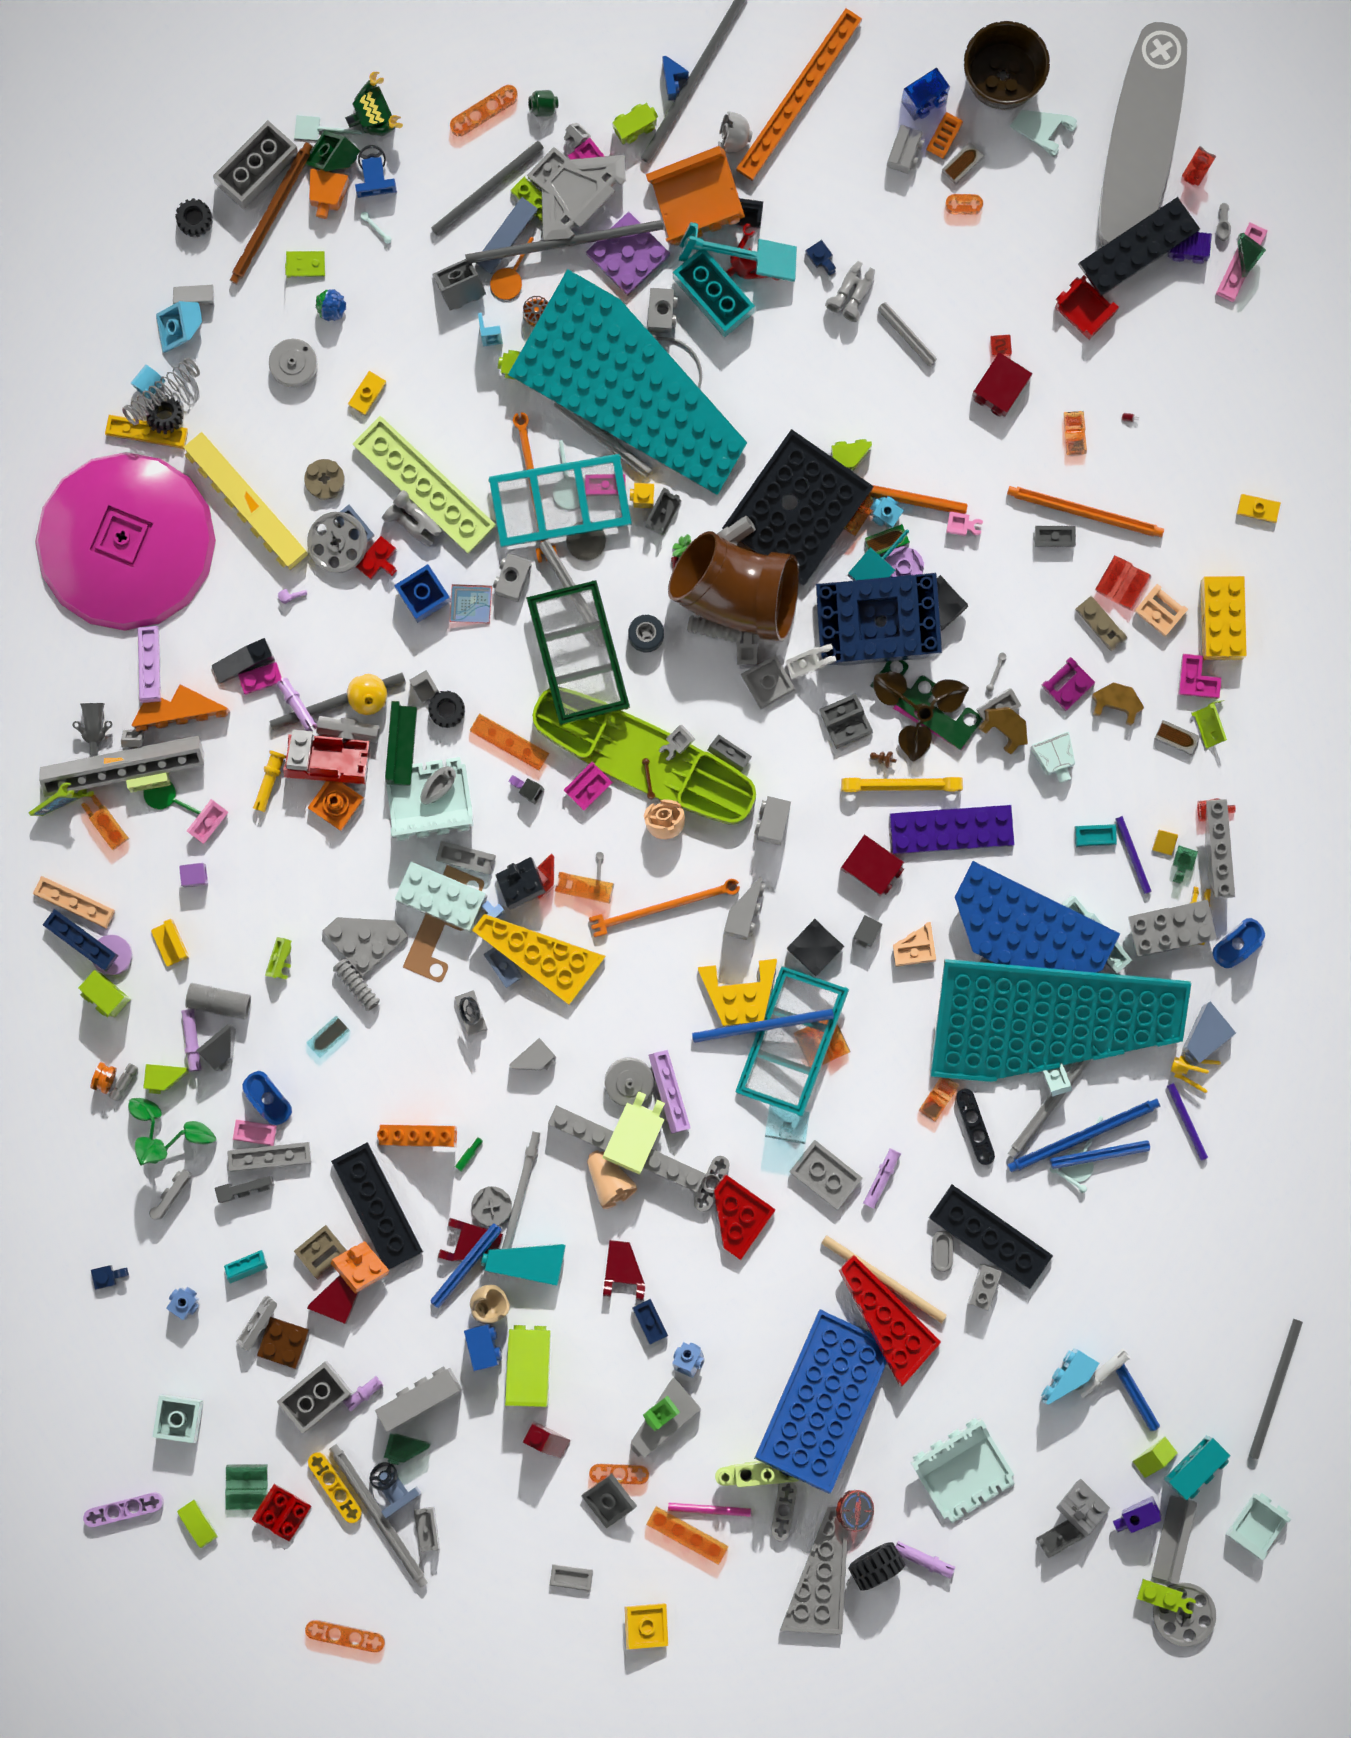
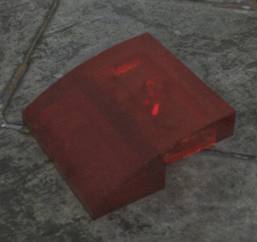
[1095,555,1152,611]

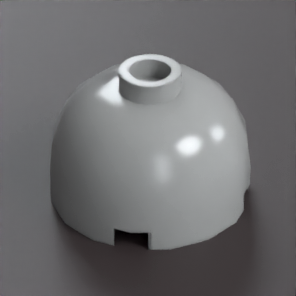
[718,111,752,153]

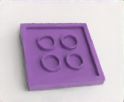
[586,211,670,296]

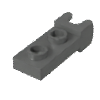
[214,1176,274,1203]

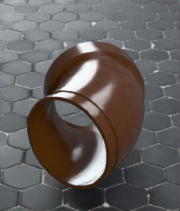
[668,531,799,642]

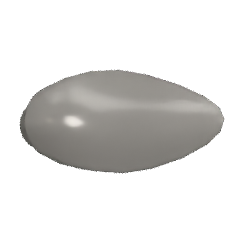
[420,766,456,804]

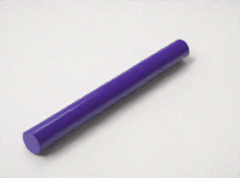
[1115,816,1152,894]
[1167,1083,1208,1161]

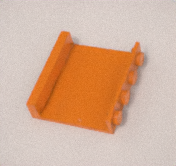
[646,146,745,246]

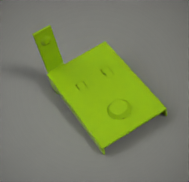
[285,251,325,278]
[1191,700,1227,748]

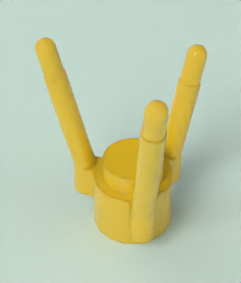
[1170,1055,1221,1093]

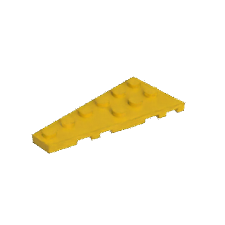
[472,914,606,1005]

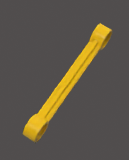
[841,777,963,792]

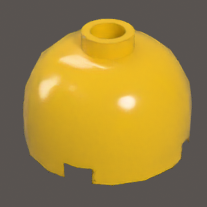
[347,674,387,715]

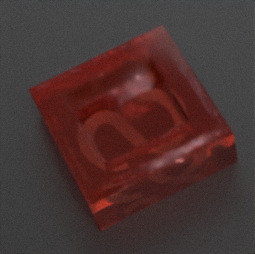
[990,334,1012,357]

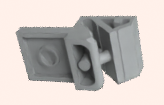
[1128,899,1217,957]

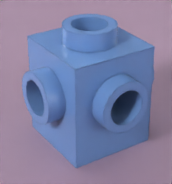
[166,1287,199,1320]
[672,1342,705,1378]

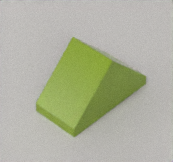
[1132,1436,1178,1478]

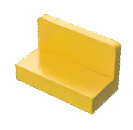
[151,919,189,967]

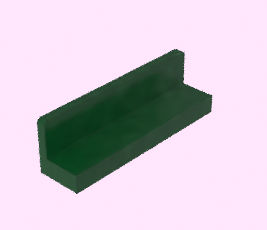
[385,701,417,786]

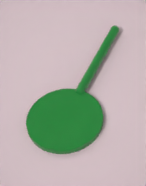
[143,781,201,815]

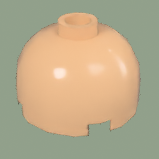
[644,800,685,840]

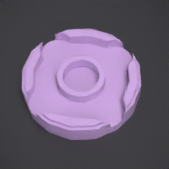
[885,546,924,577]
[92,934,133,975]

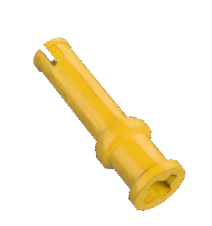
[253,750,286,812]

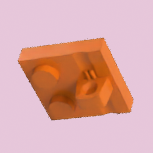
[331,1241,389,1294]

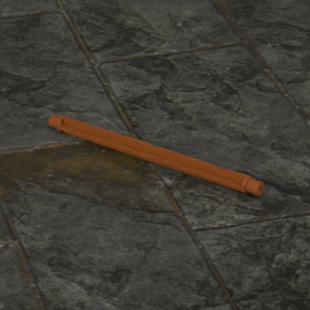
[229,142,313,285]

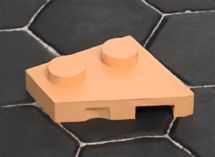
[893,922,936,967]

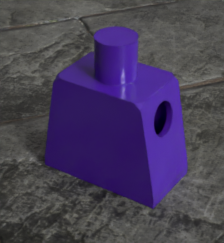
[1113,1496,1162,1533]

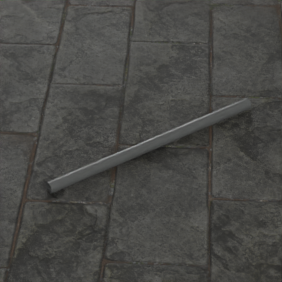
[641,0,745,163]
[465,220,664,264]

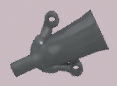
[72,703,113,756]

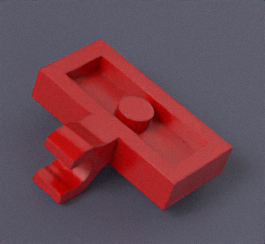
[356,536,397,580]

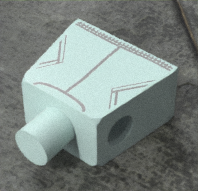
[1030,732,1075,783]

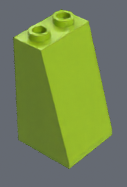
[505,1325,551,1407]

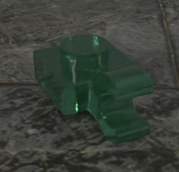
[1172,845,1198,884]

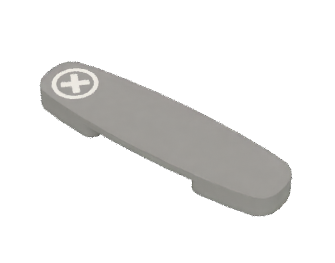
[1098,22,1188,246]

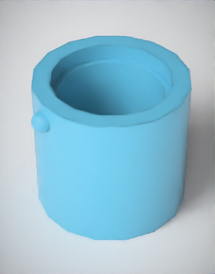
[130,365,166,400]

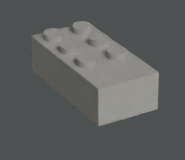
[213,120,298,210]
[375,1366,462,1432]

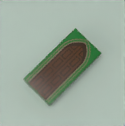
[865,524,910,555]

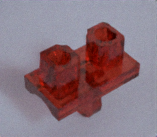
[1182,146,1217,186]

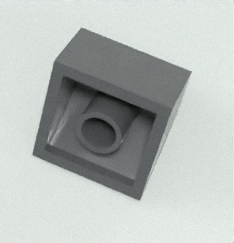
[432,259,486,311]

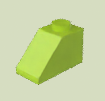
[143,1064,189,1094]

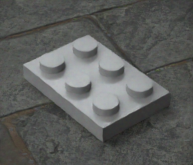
[789,1140,863,1210]

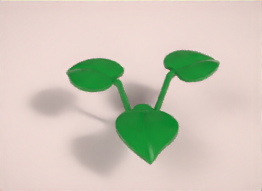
[128,1098,217,1166]

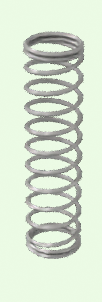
[122,358,200,425]

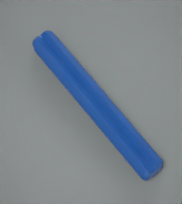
[1116,1364,1160,1431]

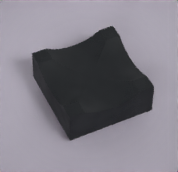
[937,575,969,631]
[786,918,844,976]

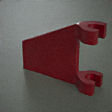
[438,1218,503,1261]
[603,1240,645,1301]

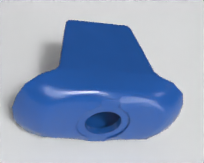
[1212,918,1265,969]
[242,1071,292,1125]

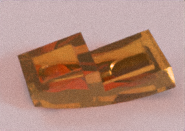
[1063,411,1087,455]
[918,1077,960,1122]

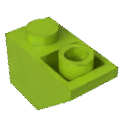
[831,439,872,471]

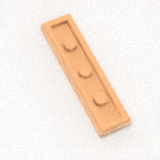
[33,876,115,929]

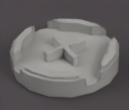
[471,1186,512,1227]

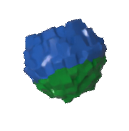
[315,289,347,321]

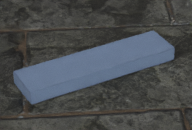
[477,197,538,274]

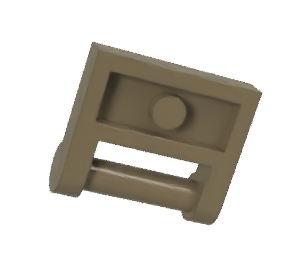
[294,1225,347,1280]

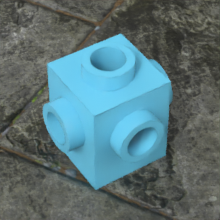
[869,496,904,528]

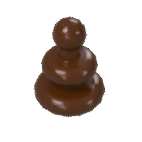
[870,751,897,768]

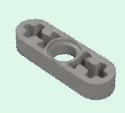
[694,1156,730,1211]
[771,1482,797,1541]

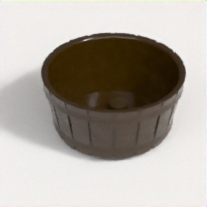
[964,21,1050,110]

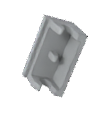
[414,1506,440,1552]

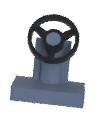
[369,1462,421,1518]

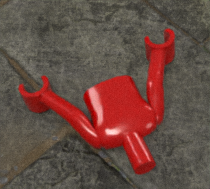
[725,224,780,281]

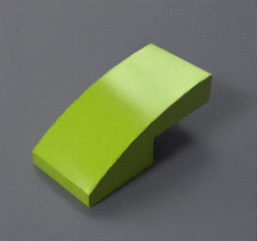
[177,1500,218,1548]

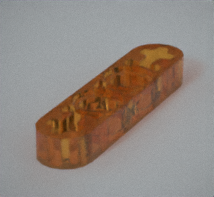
[450,85,518,136]
[305,1620,385,1652]

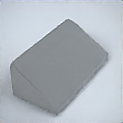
[173,284,214,306]

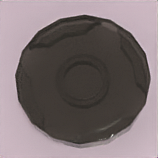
[566,521,606,562]

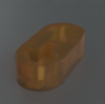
[945,194,983,215]

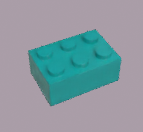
[1164,1435,1231,1500]

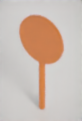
[490,237,534,300]

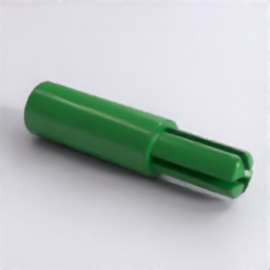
[454,1137,483,1172]

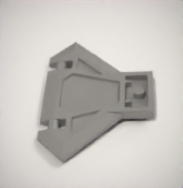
[527,147,626,241]

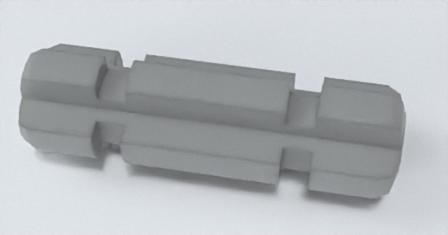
[109,1063,138,1101]

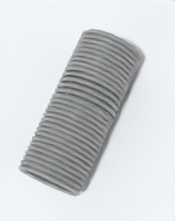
[185,983,251,1020]

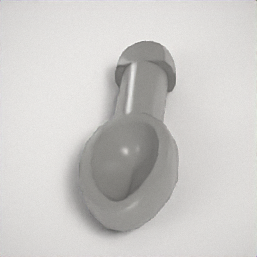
[1216,203,1231,241]

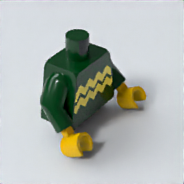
[345,72,403,136]

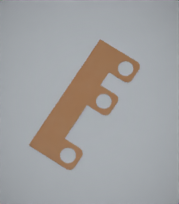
[403,865,484,982]

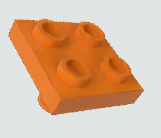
[308,781,365,832]

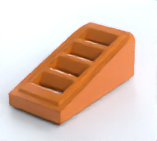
[926,112,963,159]

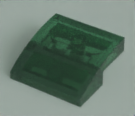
[225,1464,268,1510]

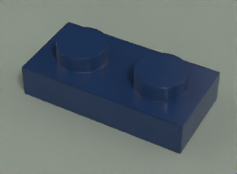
[632,1298,668,1345]

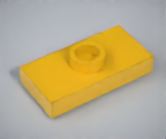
[348,371,387,415]
[1236,494,1281,523]

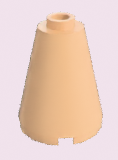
[587,1150,637,1209]

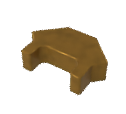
[1092,682,1144,726]
[979,707,1028,754]

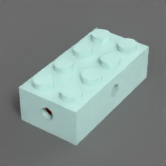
[395,862,487,933]

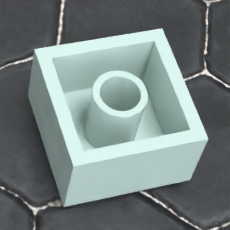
[152,1395,203,1443]

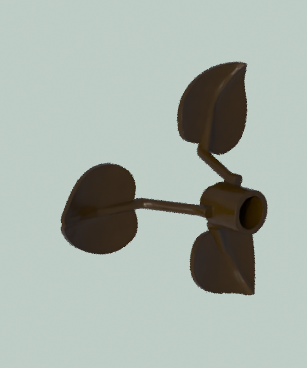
[873,671,969,762]

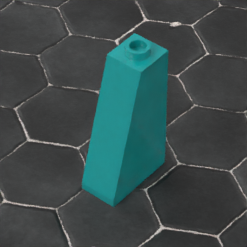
[481,1244,566,1286]

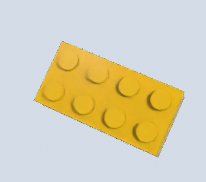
[1200,576,1247,660]

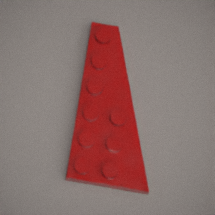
[838,1255,941,1387]

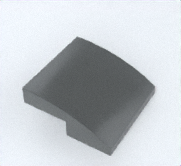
[819,693,873,749]

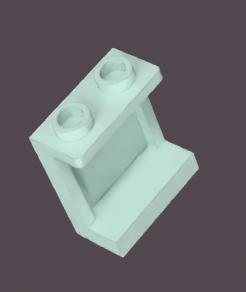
[1226,1493,1291,1560]

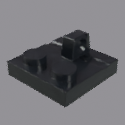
[495,857,546,910]

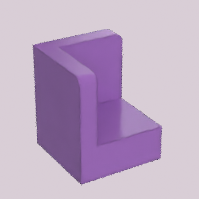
[179,863,208,887]

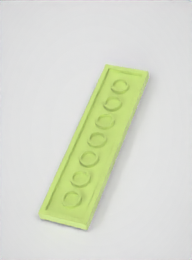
[352,416,496,554]

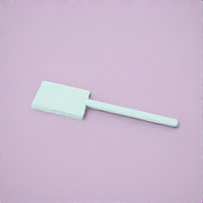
[294,115,362,141]

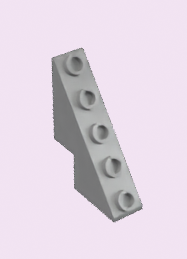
[1205,799,1235,899]

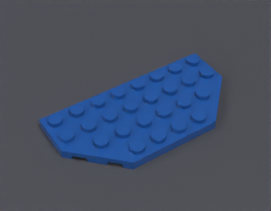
[955,861,1121,973]

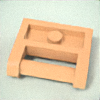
[1134,584,1188,637]

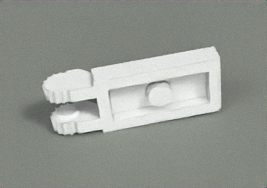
[786,644,836,680]

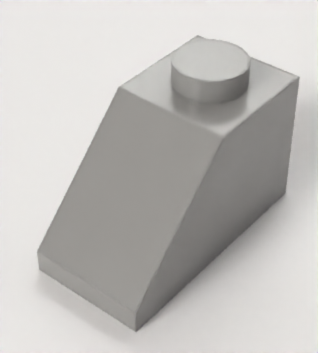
[509,1038,556,1070]

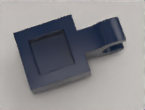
[805,239,836,276]
[91,1265,129,1290]

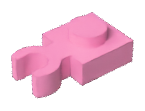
[946,512,983,536]

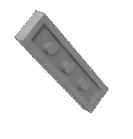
[227,1142,312,1171]

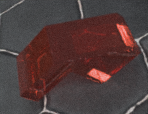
[537,853,555,901]

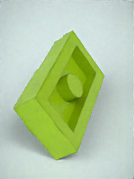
[265,937,292,979]

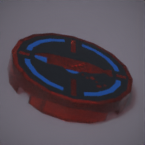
[836,1489,874,1532]

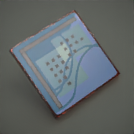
[449,584,492,623]

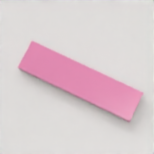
[1216,222,1268,302]

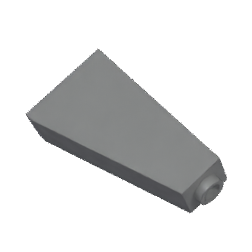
[630,1377,701,1458]

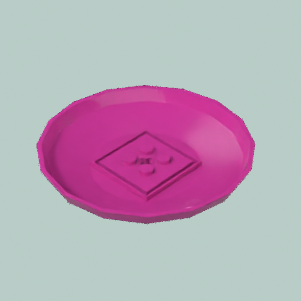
[35,452,216,631]

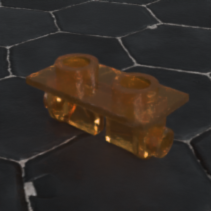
[844,495,874,536]

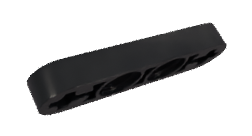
[955,1088,995,1165]

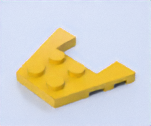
[698,959,777,1026]

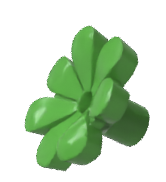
[672,534,691,558]

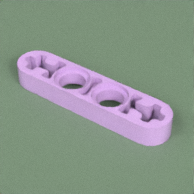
[83,1492,164,1527]

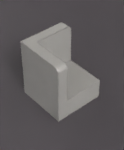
[409,670,439,703]

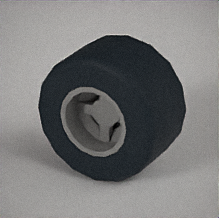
[628,614,664,653]

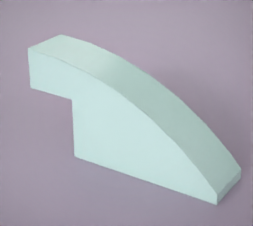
[1062,896,1132,973]

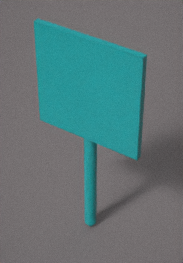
[848,529,909,580]

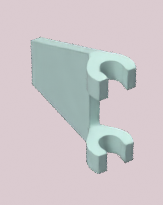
[1010,110,1077,157]

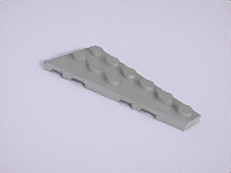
[780,1506,849,1634]

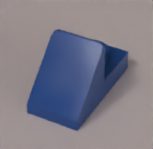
[662,56,689,101]

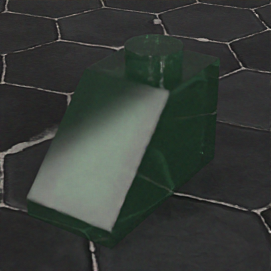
[383,1432,431,1465]

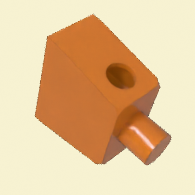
[309,169,350,219]

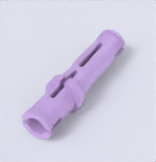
[277,678,317,731]
[181,1009,202,1072]
[863,1148,901,1209]
[896,1541,955,1579]

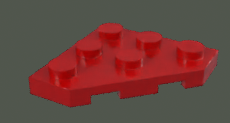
[713,1174,776,1260]

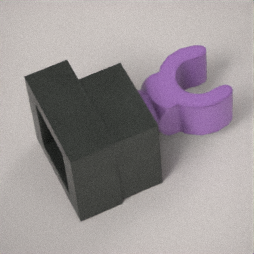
[508,775,545,804]

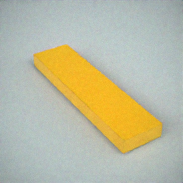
[105,415,188,449]

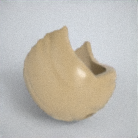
[470,1285,510,1324]

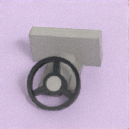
[455,990,488,1036]

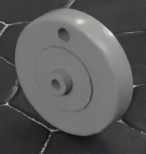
[269,338,317,387]
[604,1057,654,1106]

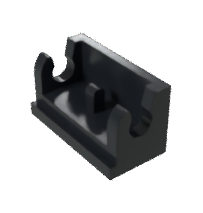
[732,198,764,228]

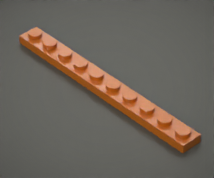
[736,8,862,181]

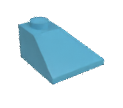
[156,301,202,352]

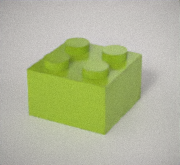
[78,970,131,1018]

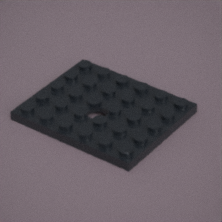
[722,429,874,586]

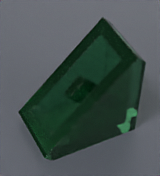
[1236,233,1266,278]

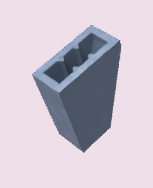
[1182,1001,1236,1065]

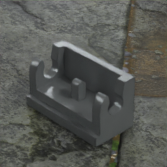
[645,487,682,536]
[1036,1520,1085,1558]

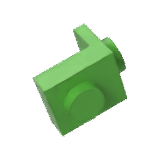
[643,1395,680,1431]

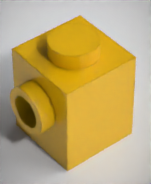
[630,483,654,509]

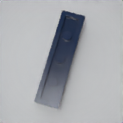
[43,909,119,972]

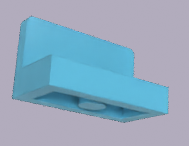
[478,313,503,346]

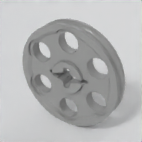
[307,512,367,573]
[1153,1582,1216,1647]

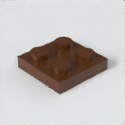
[257,1317,310,1369]

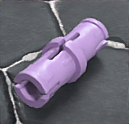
[343,1376,384,1411]

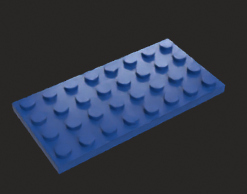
[754,1309,887,1494]

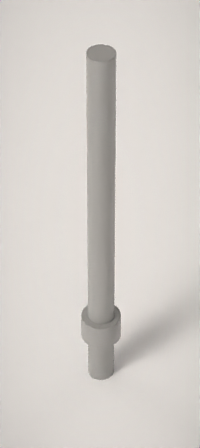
[502,1131,540,1248]

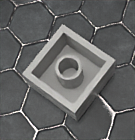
[754,796,791,846]

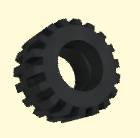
[848,1542,906,1591]

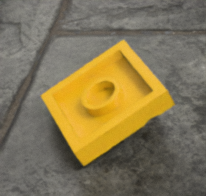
[624,1603,668,1650]

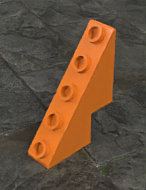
[131,684,230,732]
[377,1125,457,1148]

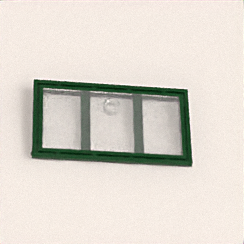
[526,580,630,726]

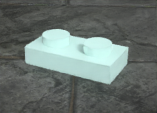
[1042,1063,1072,1097]

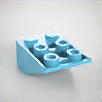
[1041,1348,1100,1405]

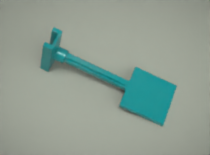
[678,222,797,282]

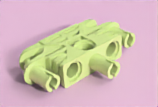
[715,1461,799,1487]

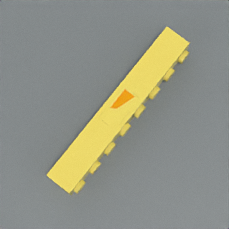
[184,432,308,570]

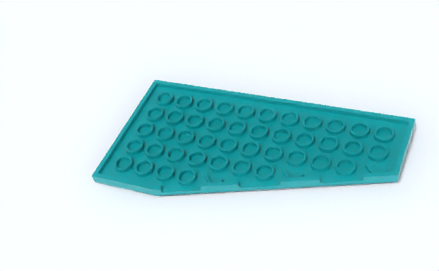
[508,269,748,495]
[930,959,1191,1082]

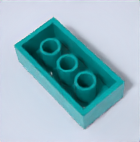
[673,250,755,338]

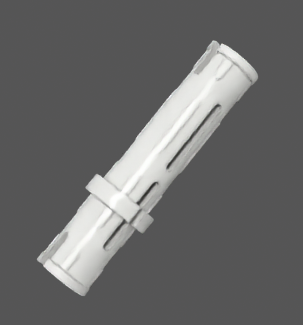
[1076,1348,1131,1398]

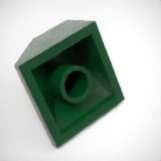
[305,131,360,172]

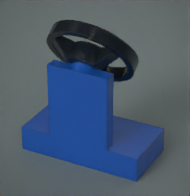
[355,145,397,198]

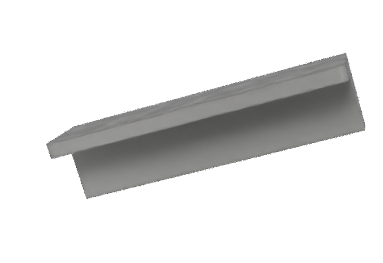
[1152,1495,1197,1584]

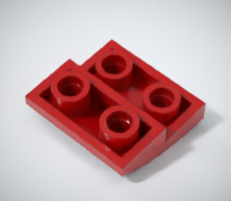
[252,1483,312,1542]

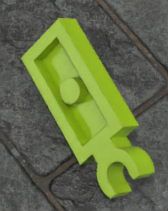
[1136,1578,1196,1614]

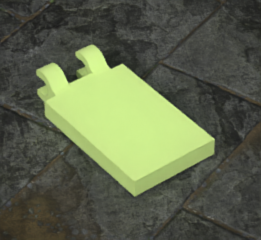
[602,1092,665,1175]

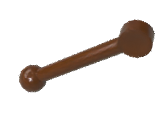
[642,758,655,800]

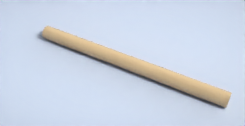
[821,1235,947,1324]

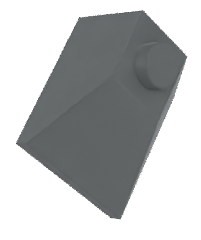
[196,1024,236,1071]

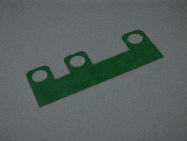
[870,660,982,750]

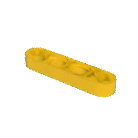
[308,1452,362,1523]

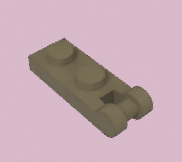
[1075,595,1128,651]

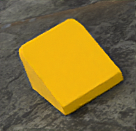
[1152,829,1178,856]

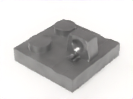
[1056,1479,1110,1537]

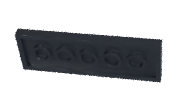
[1078,197,1200,297]
[331,1142,424,1270]
[928,1184,1053,1289]

